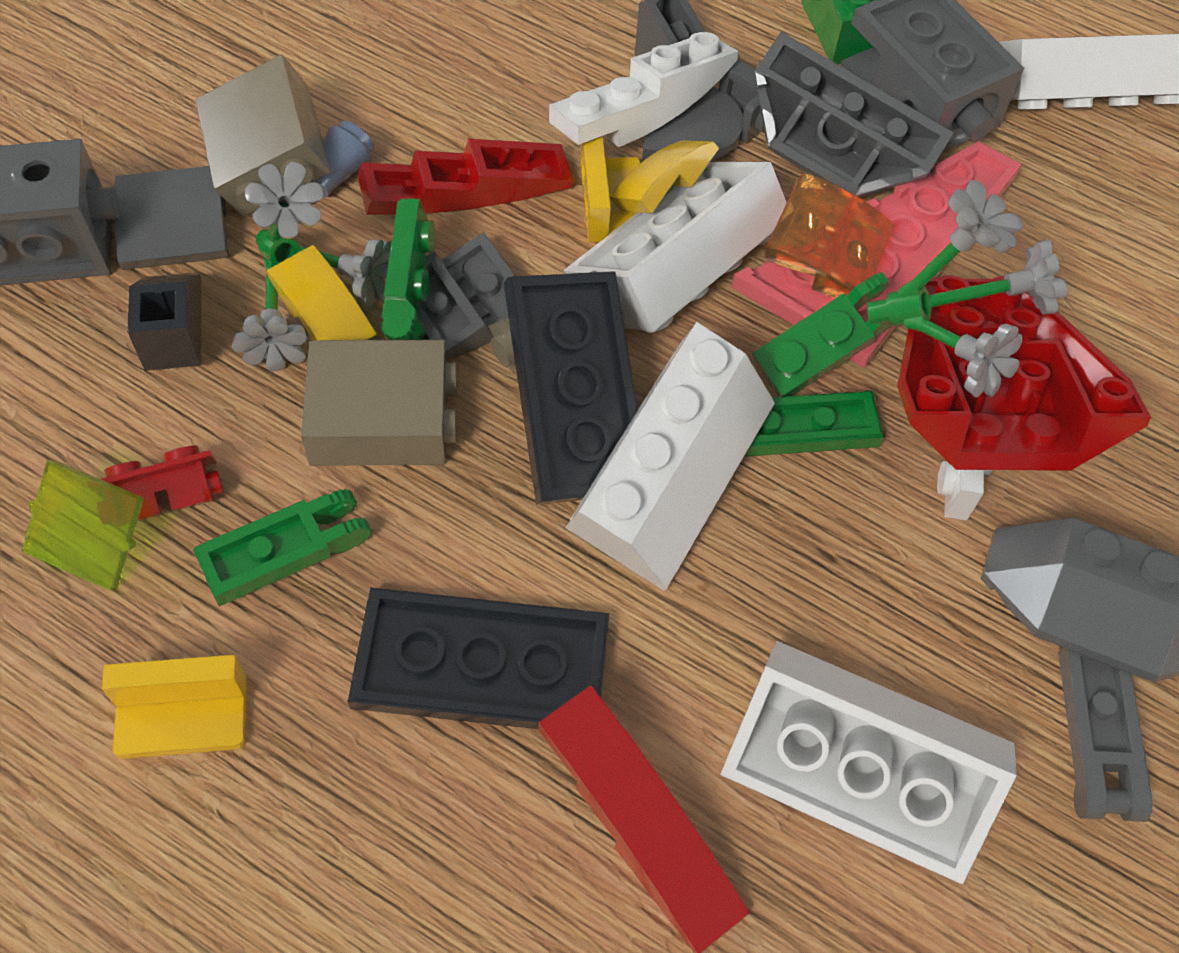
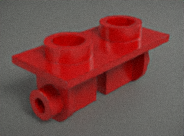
[90,445,224,527]

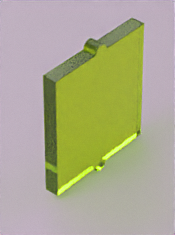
[22,460,144,591]

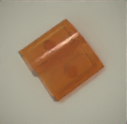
[764,172,895,298]

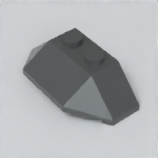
[754,32,954,199]
[980,518,1179,682]

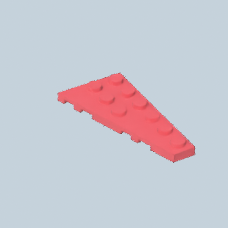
[732,141,1022,368]

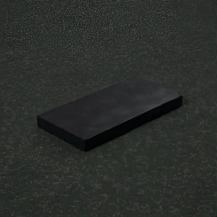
[503,271,638,505]
[347,587,609,729]

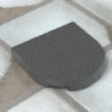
[642,87,743,162]

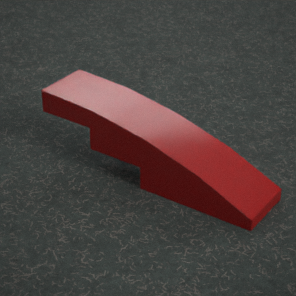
[358,138,574,215]
[539,685,750,953]

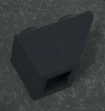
[127,272,201,371]

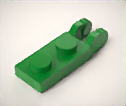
[381,198,436,340]
[752,272,892,397]
[193,488,372,607]

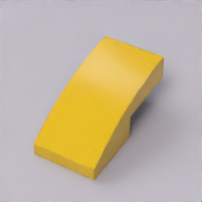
[610,140,719,214]
[265,245,377,341]

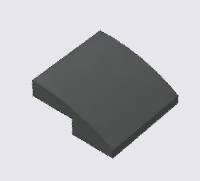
[114,166,229,270]
[418,232,515,359]

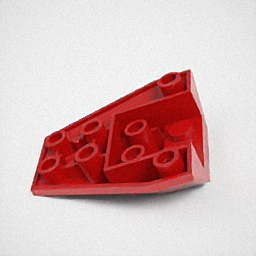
[897,275,1151,471]

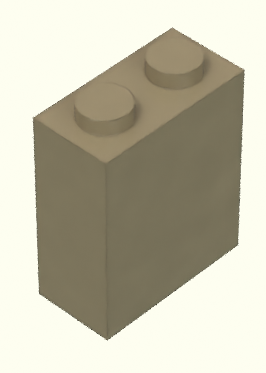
[195,54,331,217]
[301,340,457,466]

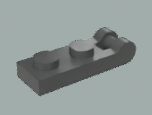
[1058,647,1153,822]

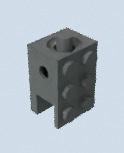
[840,0,1024,152]
[0,139,120,285]

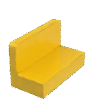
[580,136,640,242]
[102,655,247,759]

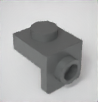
[719,59,765,144]

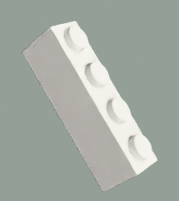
[999,34,1179,109]
[564,162,792,333]
[565,322,775,591]
[720,641,1017,885]

